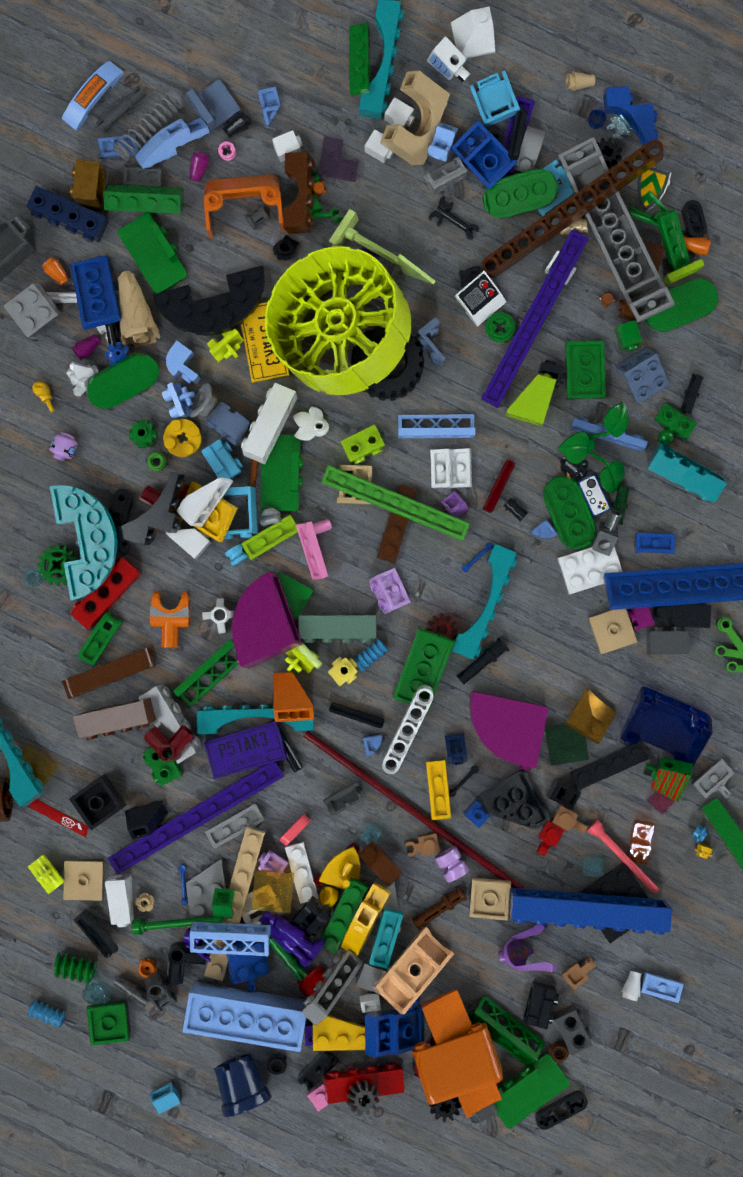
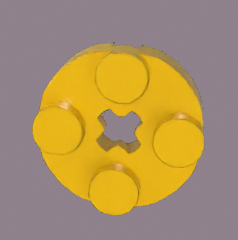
[163,419,202,458]

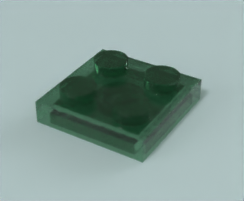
[544,724,589,765]

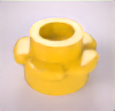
[694,843,713,859]

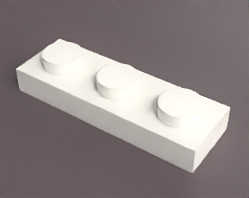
[285,841,319,904]

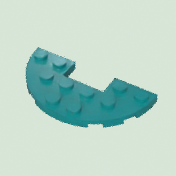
[50,485,118,601]

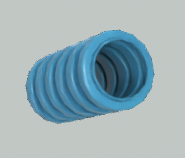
[353,638,388,672]
[28,1000,66,1028]

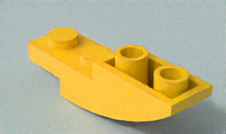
[341,882,391,957]

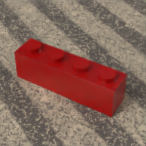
[323,1062,405,1104]

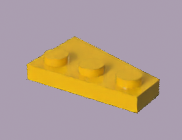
[313,1015,365,1051]

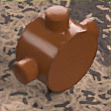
[599,291,616,308]

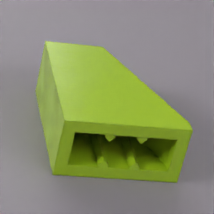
[505,373,556,426]

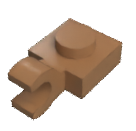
[552,805,588,834]
[561,957,596,990]

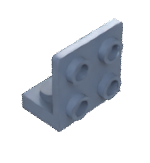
[186,80,241,132]
[417,317,446,368]
[615,347,669,404]

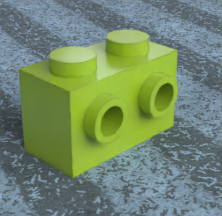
[340,424,385,465]

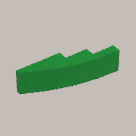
[701,798,743,870]

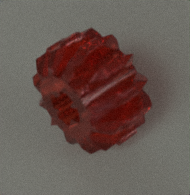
[425,614,458,639]

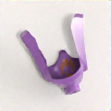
[498,924,557,972]

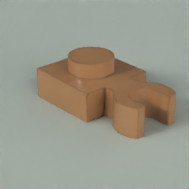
[405,832,440,856]

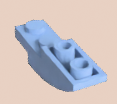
[135,118,209,169]

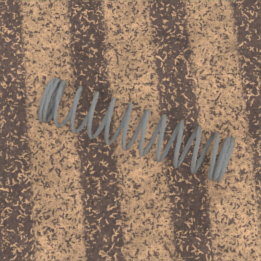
[113,90,184,160]

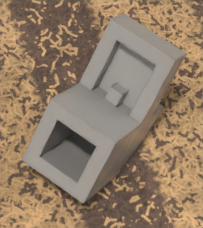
[514,126,545,172]

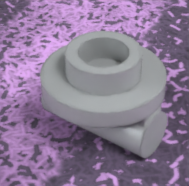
[260,508,281,526]

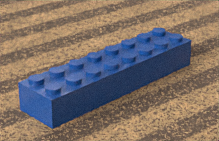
[509,887,672,935]

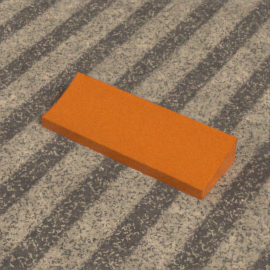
[421,988,502,1118]

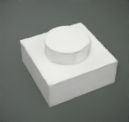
[359,993,381,1013]

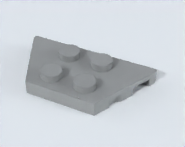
[186,859,226,918]

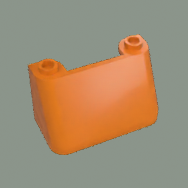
[412,1023,503,1105]

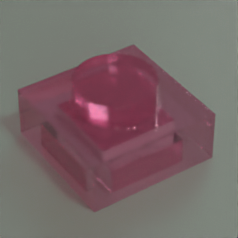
[647,791,675,815]

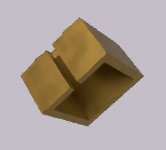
[70,159,107,211]

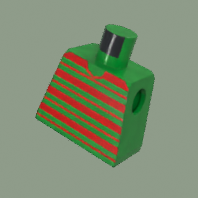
[643,757,693,802]

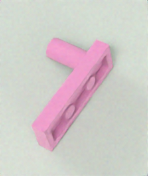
[296,519,332,579]

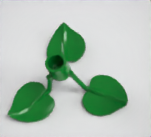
[558,402,629,493]

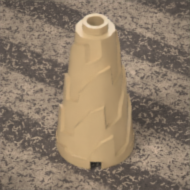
[118,271,160,348]

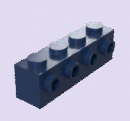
[26,186,109,242]

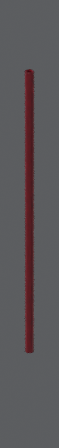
[303,731,526,889]

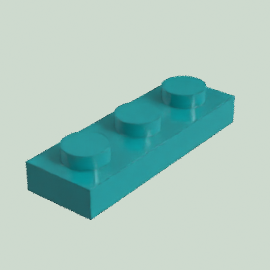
[369,907,403,969]

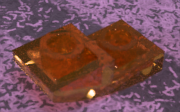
[628,820,655,864]

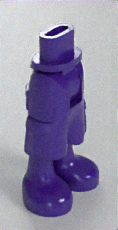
[258,910,326,968]

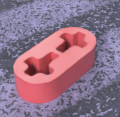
[279,814,311,846]

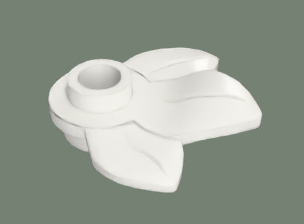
[293,406,329,441]

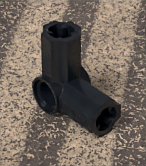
[166,942,207,985]

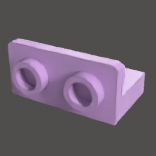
[369,568,411,614]

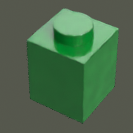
[614,320,642,352]

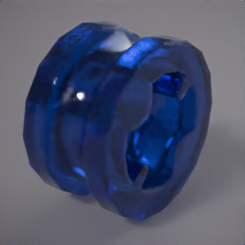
[588,109,606,129]

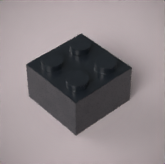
[69,774,127,831]

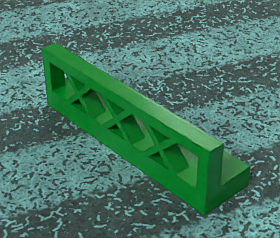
[173,639,238,708]
[468,995,545,1066]

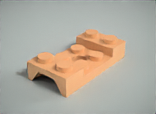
[372,927,454,1014]

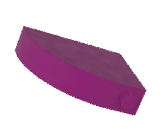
[232,572,302,669]
[470,691,549,771]

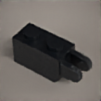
[654,603,711,628]

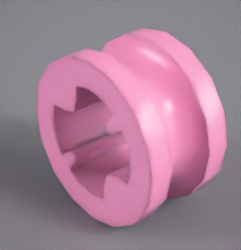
[218,141,236,161]

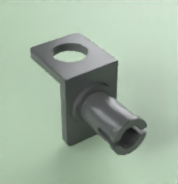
[592,510,622,556]

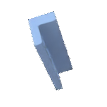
[398,414,475,438]
[190,922,271,956]

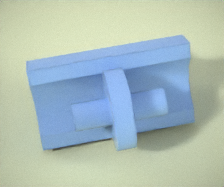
[162,383,196,418]

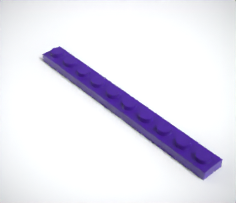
[481,230,589,408]
[108,762,284,875]

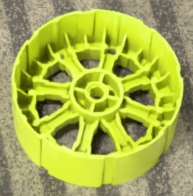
[265,246,411,395]

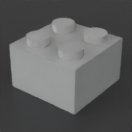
[4,282,62,338]

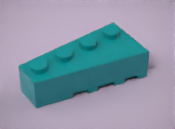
[648,442,727,503]

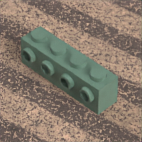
[299,615,376,643]

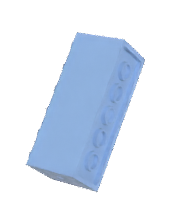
[183,981,306,1052]

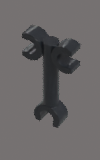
[429,196,479,240]

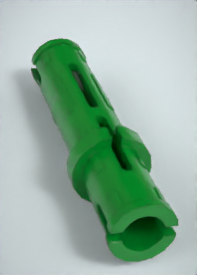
[269,935,308,981]

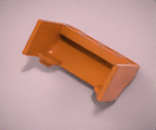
[204,174,285,239]

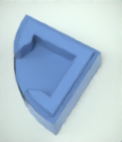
[531,519,558,539]
[363,734,382,757]

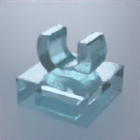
[607,114,632,138]

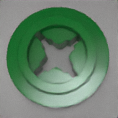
[485,312,515,343]

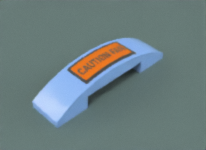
[62,61,124,131]

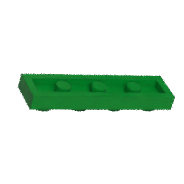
[349,23,370,96]
[321,877,368,954]

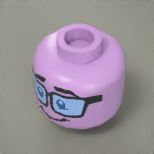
[49,432,78,462]

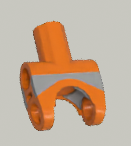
[150,591,191,648]

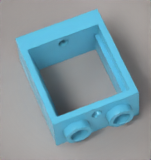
[222,486,258,539]

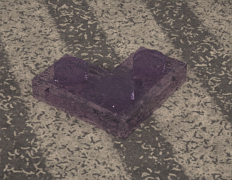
[318,137,359,182]

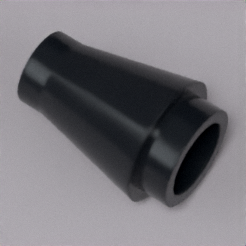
[223,111,252,138]

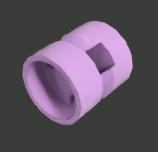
[434,846,469,883]

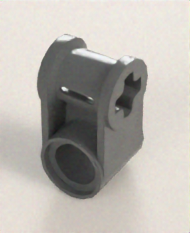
[145,974,177,1012]

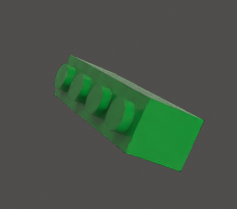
[103,184,184,214]

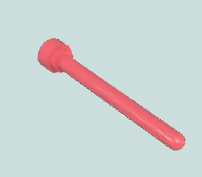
[587,819,659,893]

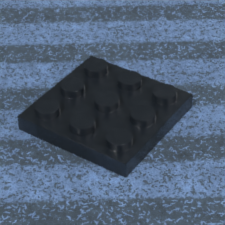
[579,863,648,943]

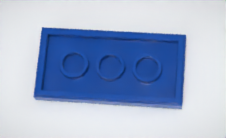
[70,255,121,330]

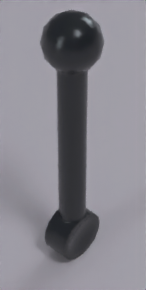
[449,766,479,797]

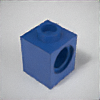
[463,798,490,828]

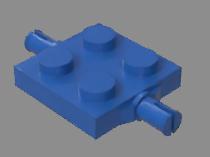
[227,941,269,992]

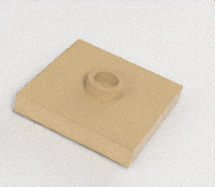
[588,609,637,654]
[63,860,104,901]
[469,877,511,920]

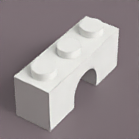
[365,97,415,163]

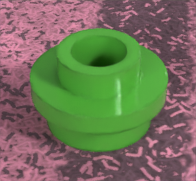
[147,452,166,471]

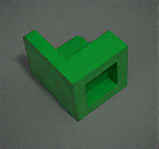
[212,888,235,919]

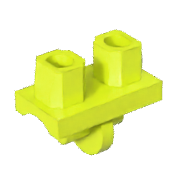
[207,329,244,363]
[285,643,319,674]
[27,854,65,894]

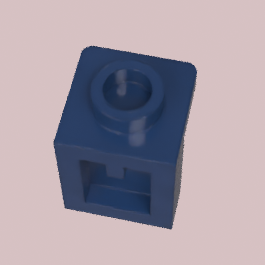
[445,733,467,765]

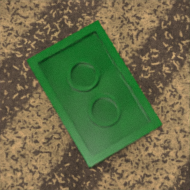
[565,341,606,400]

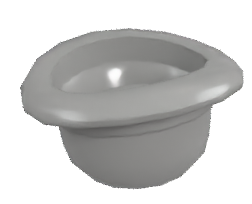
[189,383,218,417]

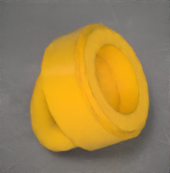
[319,886,339,907]

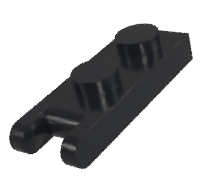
[74,909,118,958]

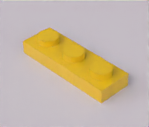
[426,760,451,820]

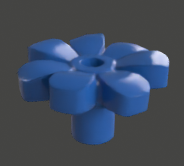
[105,342,129,365]

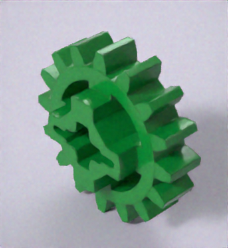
[36,544,78,586]

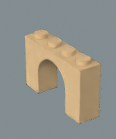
[380,70,450,165]

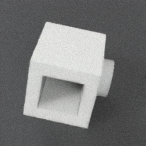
[272,130,303,163]

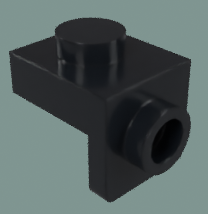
[538,360,566,388]

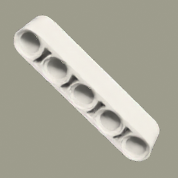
[382,685,433,774]

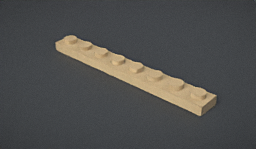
[204,826,266,981]

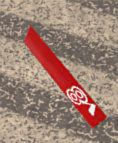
[28,799,89,838]

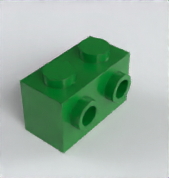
[143,748,183,786]

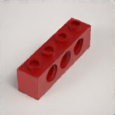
[70,557,142,630]

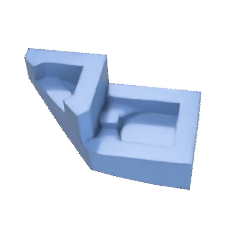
[258,86,280,126]

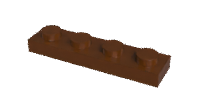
[377,484,418,563]

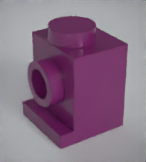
[628,607,655,630]

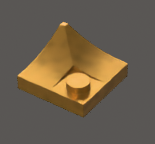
[565,689,617,745]

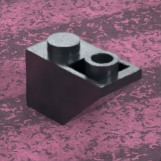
[125,800,168,840]

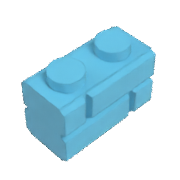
[201,439,243,479]

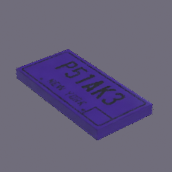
[204,721,287,779]

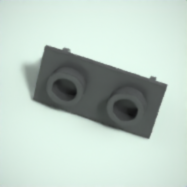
[323,782,365,816]

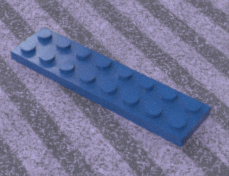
[603,563,743,610]

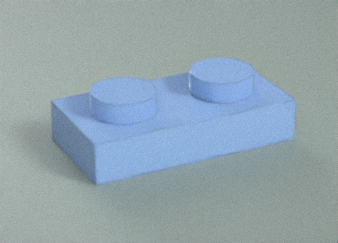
[640,972,684,1003]

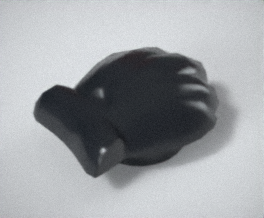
[273,235,299,261]
[459,266,484,288]

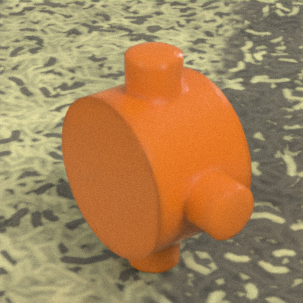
[313,181,327,197]

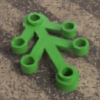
[714,617,743,673]

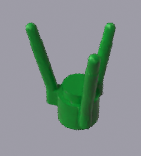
[628,192,670,228]

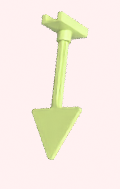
[329,209,436,285]

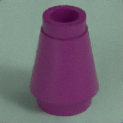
[189,152,209,182]
[72,334,101,360]

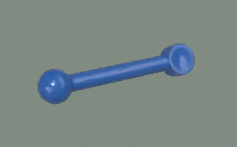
[462,542,493,572]
[178,864,188,905]

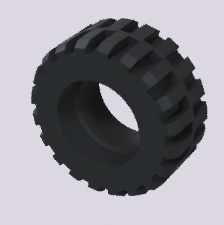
[351,326,424,401]

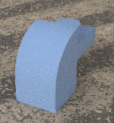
[427,122,458,162]
[166,340,201,384]

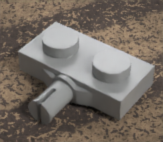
[692,758,735,799]

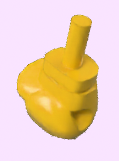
[32,381,55,413]

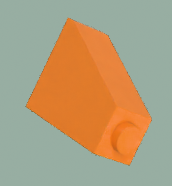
[273,672,314,722]

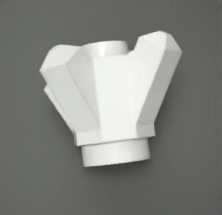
[66,361,98,396]
[202,598,235,634]

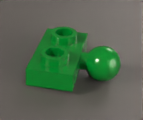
[654,403,697,445]

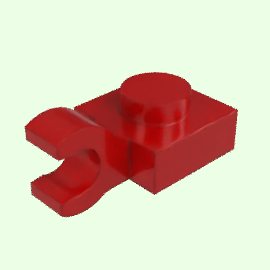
[536,821,565,857]

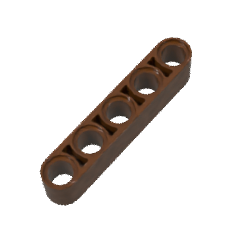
[62,647,156,699]

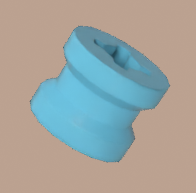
[224,544,248,567]

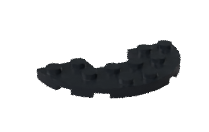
[152,265,265,336]

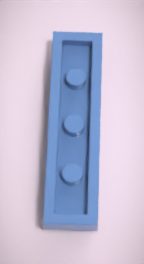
[570,417,648,452]

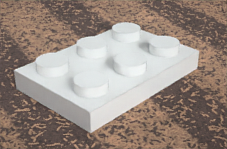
[557,542,623,595]

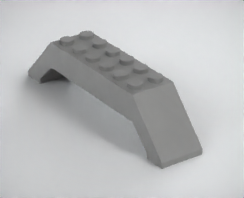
[558,137,675,323]

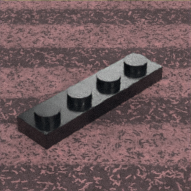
[570,741,649,790]

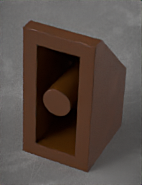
[358,841,403,886]

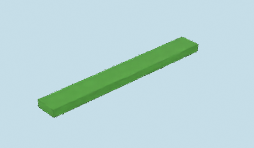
[321,465,470,541]

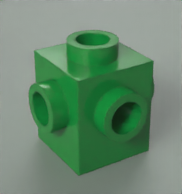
[129,420,158,448]

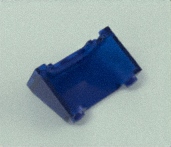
[620,687,713,768]

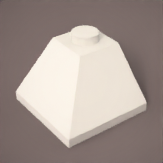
[451,7,495,59]

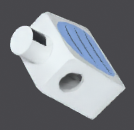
[427,36,470,83]

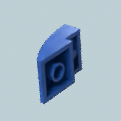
[451,120,517,190]
[365,1007,423,1058]

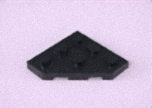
[476,769,551,829]

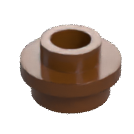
[549,1042,569,1062]

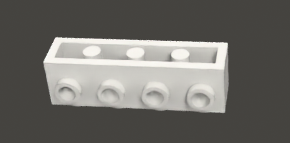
[241,383,297,464]

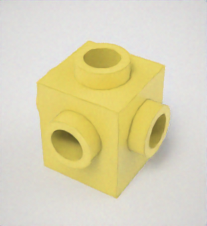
[328,657,358,686]

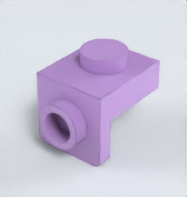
[257,849,289,879]

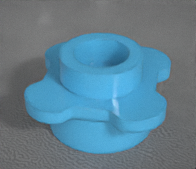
[692,824,709,843]

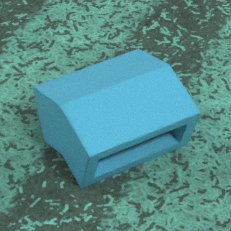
[150,1082,182,1114]

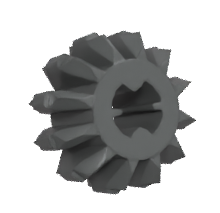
[346,1080,380,1116]

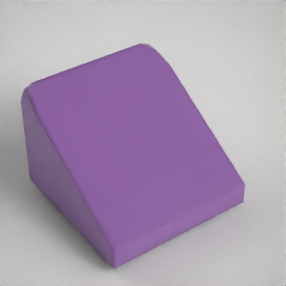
[440,491,469,518]

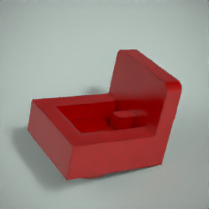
[297,965,325,997]

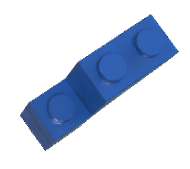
[603,86,658,146]

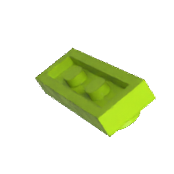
[241,515,298,561]

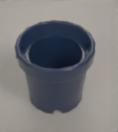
[214,1053,272,1117]

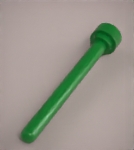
[131,916,224,935]

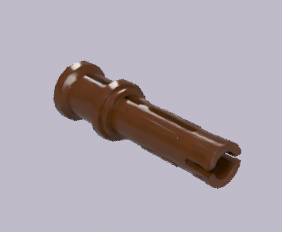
[412,885,468,930]

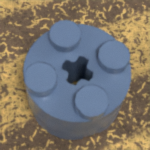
[205,402,251,446]

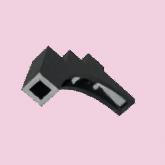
[76,472,185,557]

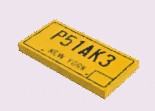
[241,302,289,383]

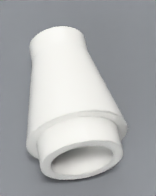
[621,971,641,1001]

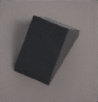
[546,779,581,810]

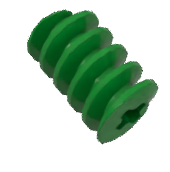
[54,952,97,984]

